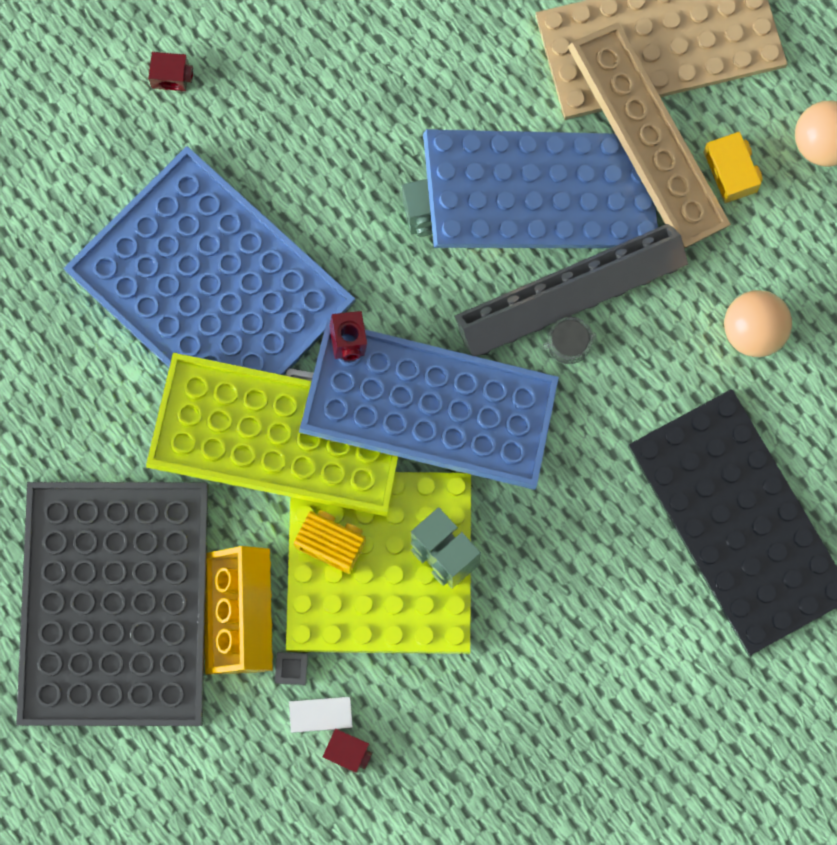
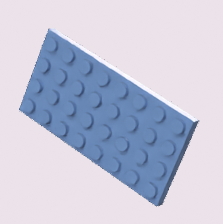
[423,129,658,248]
[299,320,559,490]

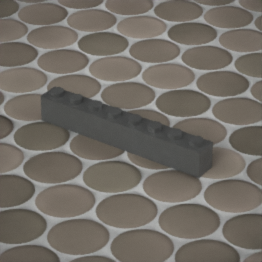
[454,224,688,356]

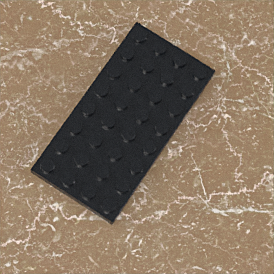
[628,389,837,656]

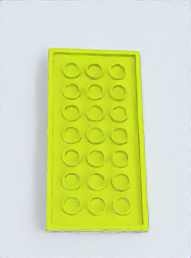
[146,353,398,516]

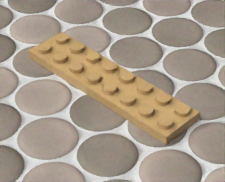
[568,22,731,249]

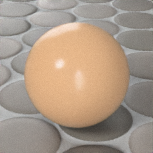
[795,100,837,167]
[724,290,792,357]

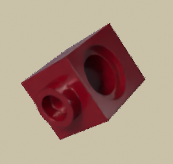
[148,52,193,91]
[329,311,367,361]
[323,728,373,773]

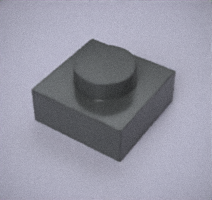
[275,652,308,686]

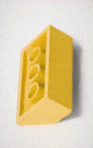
[205,546,273,675]

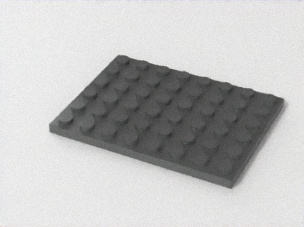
[16,482,209,726]

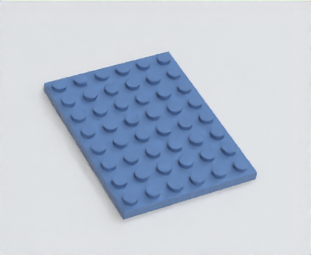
[63,146,356,375]

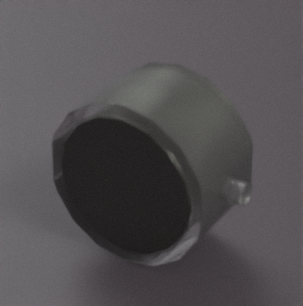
[543,317,596,365]

